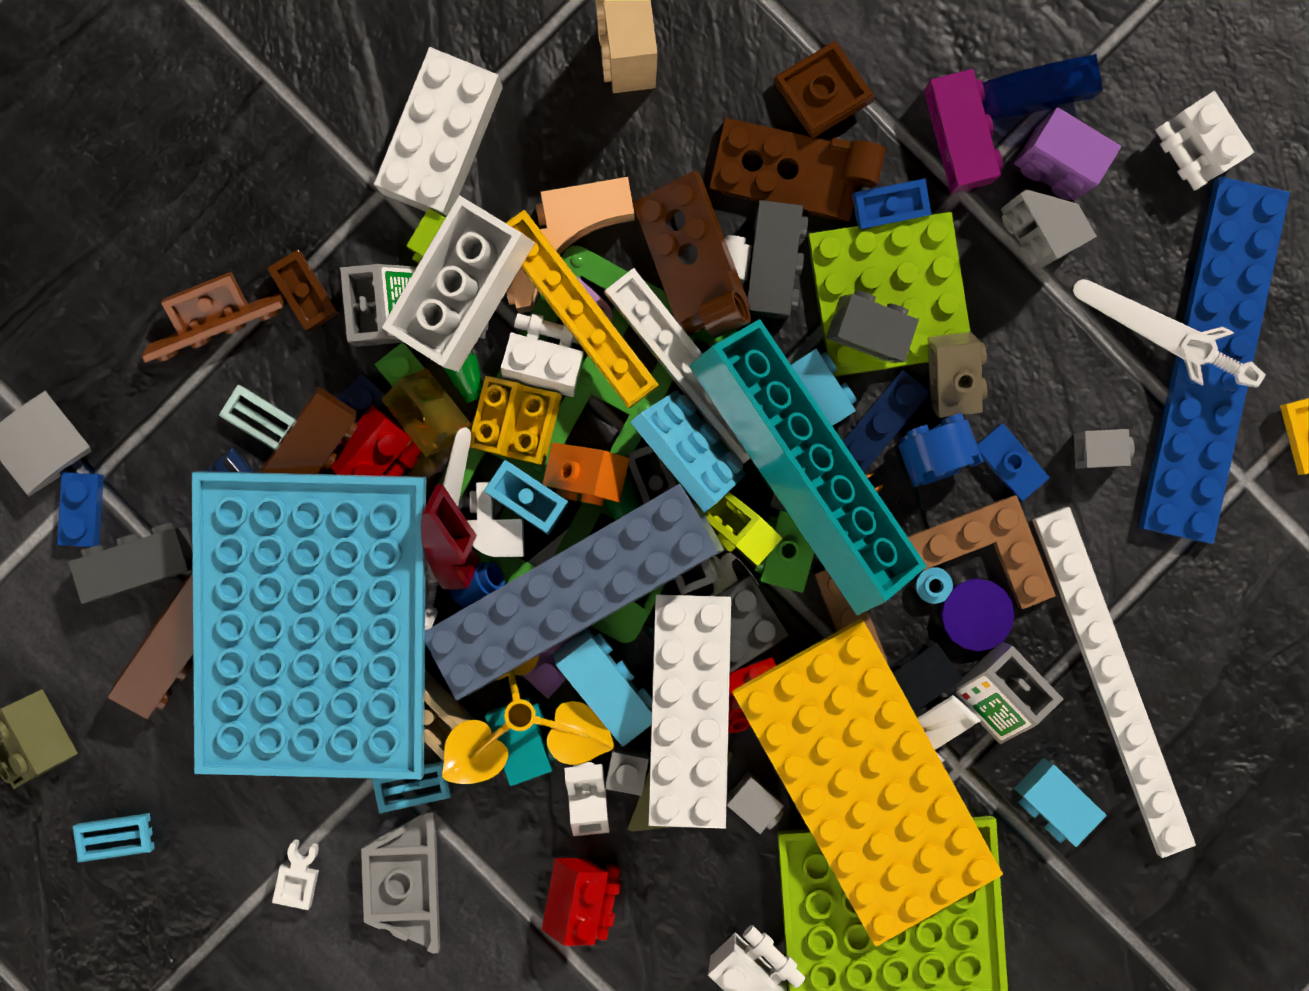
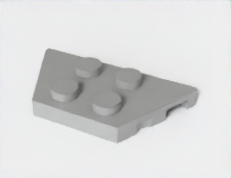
[361,809,440,954]

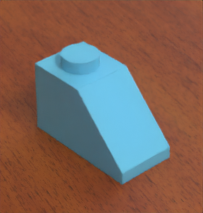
[484,460,569,536]

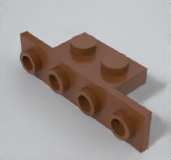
[142,272,285,363]

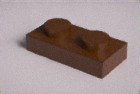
[267,249,340,332]

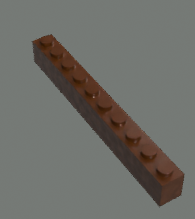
[107,387,358,719]

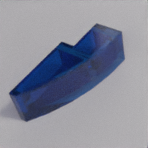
[982,54,1103,119]

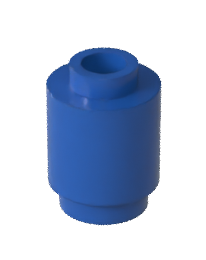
[450,562,505,608]

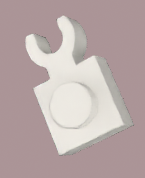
[272,839,319,910]

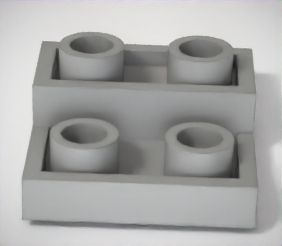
[0,391,92,497]

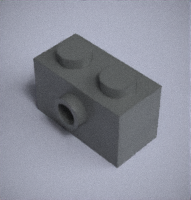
[826,291,919,363]

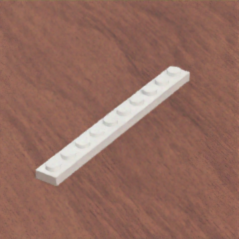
[1032,507,1196,858]

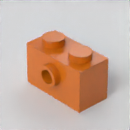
[543,442,630,506]

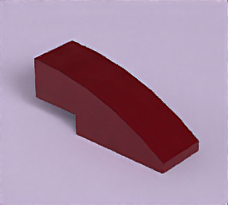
[421,484,480,589]

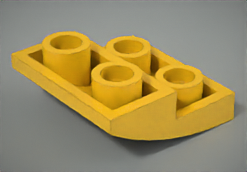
[469,376,562,466]

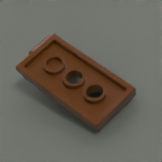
[709,117,886,223]
[632,171,751,338]

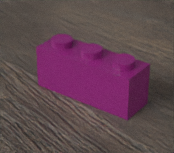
[923,68,1003,194]

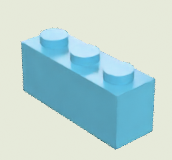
[553,628,653,747]

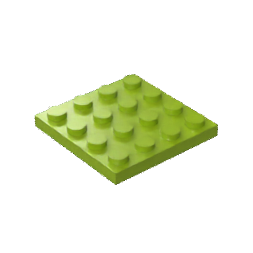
[807,212,970,377]

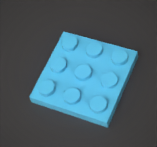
[630,390,746,512]

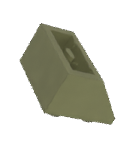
[0,689,78,789]

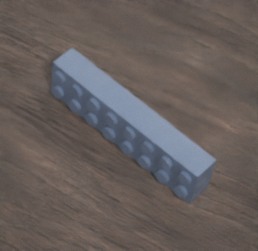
[425,484,724,700]

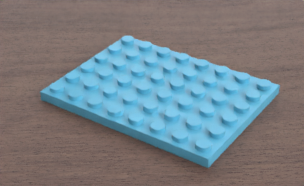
[192,471,426,780]

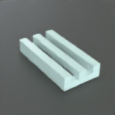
[219,385,295,450]

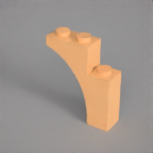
[506,177,634,313]

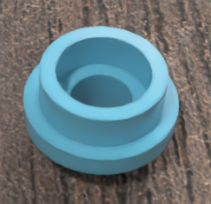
[916,567,953,604]

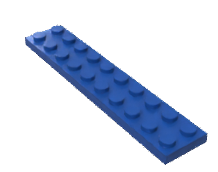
[1138,176,1290,544]

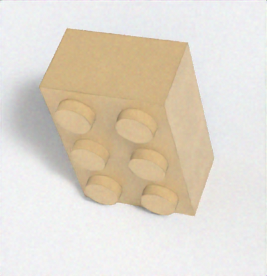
[595,0,657,93]

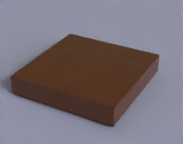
[774,40,875,139]

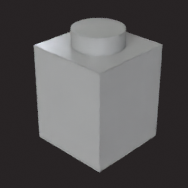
[1074,429,1135,469]
[605,745,649,796]
[726,771,784,834]

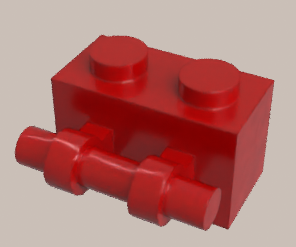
[331,404,426,476]
[541,858,621,946]

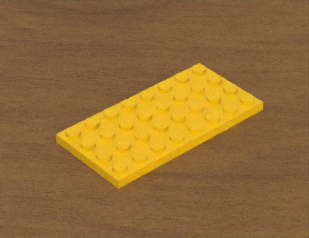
[732,618,1003,947]

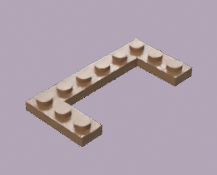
[813,495,1056,662]

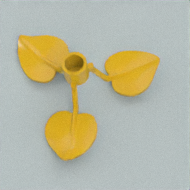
[442,656,614,784]

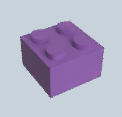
[1014,107,1121,201]

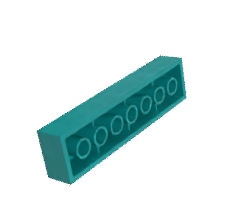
[689,319,927,615]

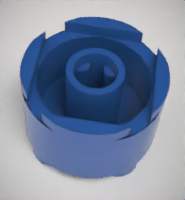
[898,413,984,487]

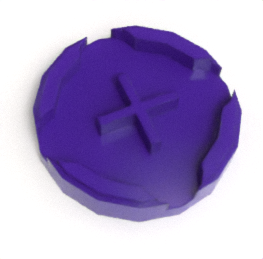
[940,578,1014,651]

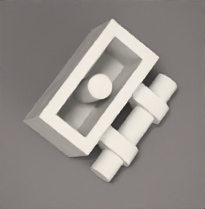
[1155,91,1254,191]
[501,313,583,397]
[708,925,805,991]

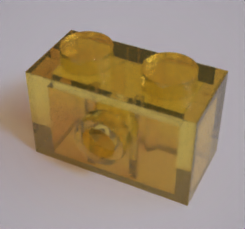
[381,368,472,457]

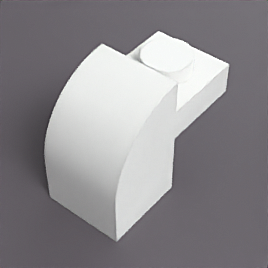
[467,482,525,557]
[564,762,610,836]

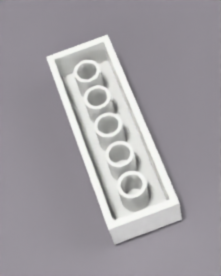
[649,595,731,829]

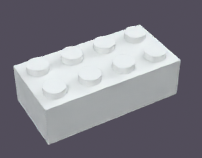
[374,47,503,218]
[382,195,535,372]

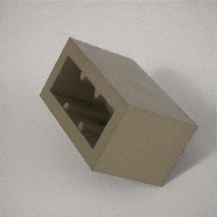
[928,332,987,418]

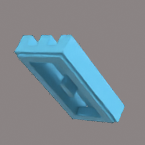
[372,760,452,814]
[73,813,155,862]

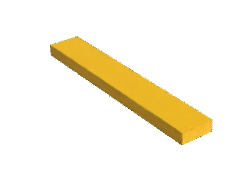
[506,210,659,409]

